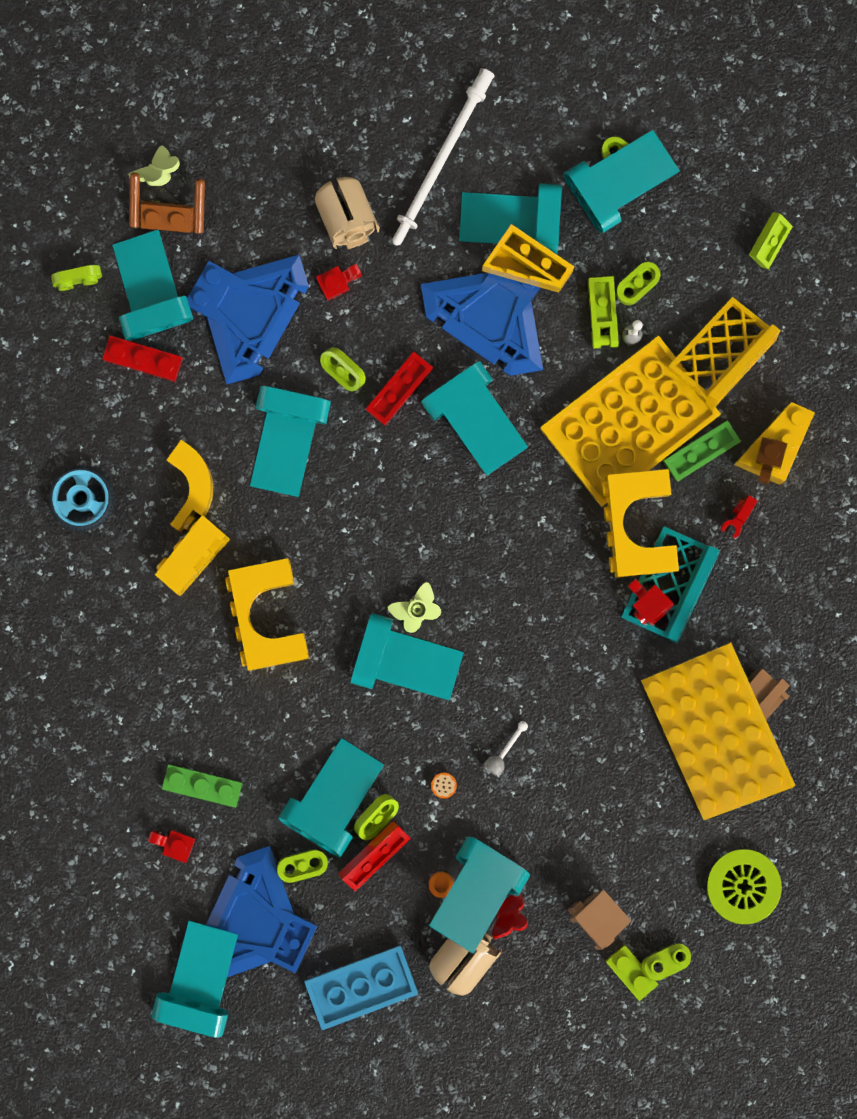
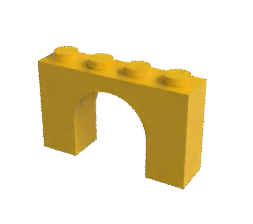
[602,469,679,578]
[225,558,310,671]

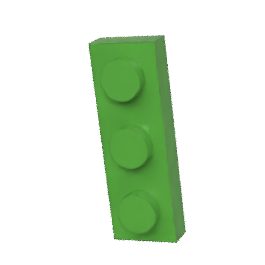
[663,420,741,483]
[162,764,243,808]

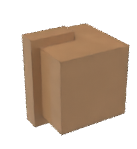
[748,669,790,720]
[567,890,631,950]

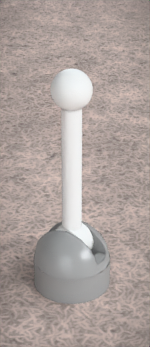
[622,320,643,345]
[482,721,528,778]

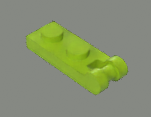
[588,276,619,349]

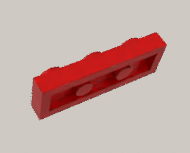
[103,336,183,382]
[366,352,433,426]
[338,821,411,891]

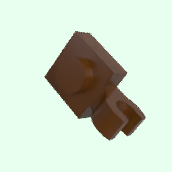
[756,437,788,485]

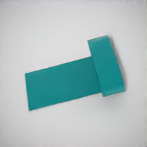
[563,130,680,234]
[459,183,562,255]
[113,229,193,341]
[421,361,528,476]
[250,386,331,497]
[350,613,464,701]
[278,738,384,857]
[429,837,530,954]
[151,921,238,1037]

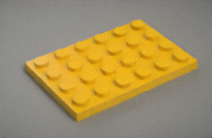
[540,336,721,507]
[641,643,795,820]

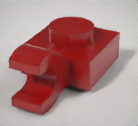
[316,264,362,301]
[720,495,758,539]
[148,830,196,863]

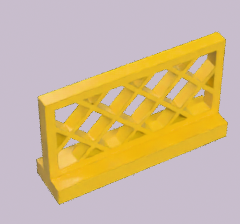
[668,297,781,409]

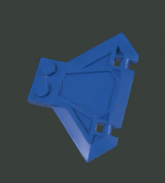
[187,255,309,385]
[421,273,543,376]
[206,846,318,977]

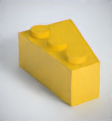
[482,224,574,293]
[734,402,815,485]
[155,515,230,596]

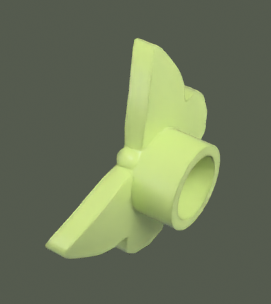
[128,146,180,186]
[387,583,441,633]

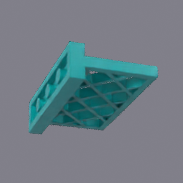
[621,527,719,644]

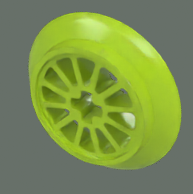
[707,849,782,924]

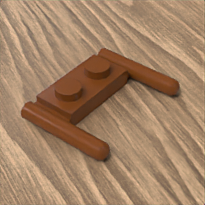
[129,172,205,233]

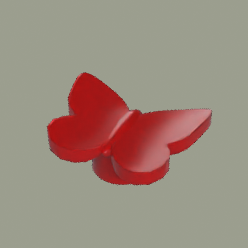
[492,894,528,939]

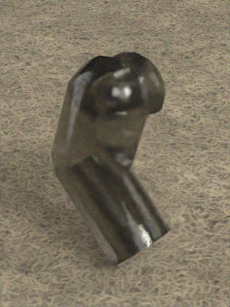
[141,186,180,204]

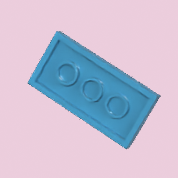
[304,945,418,1030]

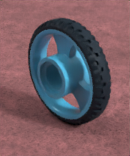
[48,466,114,531]

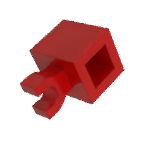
[628,579,674,626]

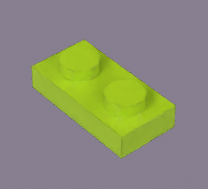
[749,212,793,269]
[605,944,659,1001]

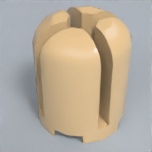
[315,177,380,249]
[429,933,502,996]

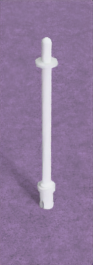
[392,68,494,246]

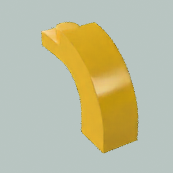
[167,440,213,533]

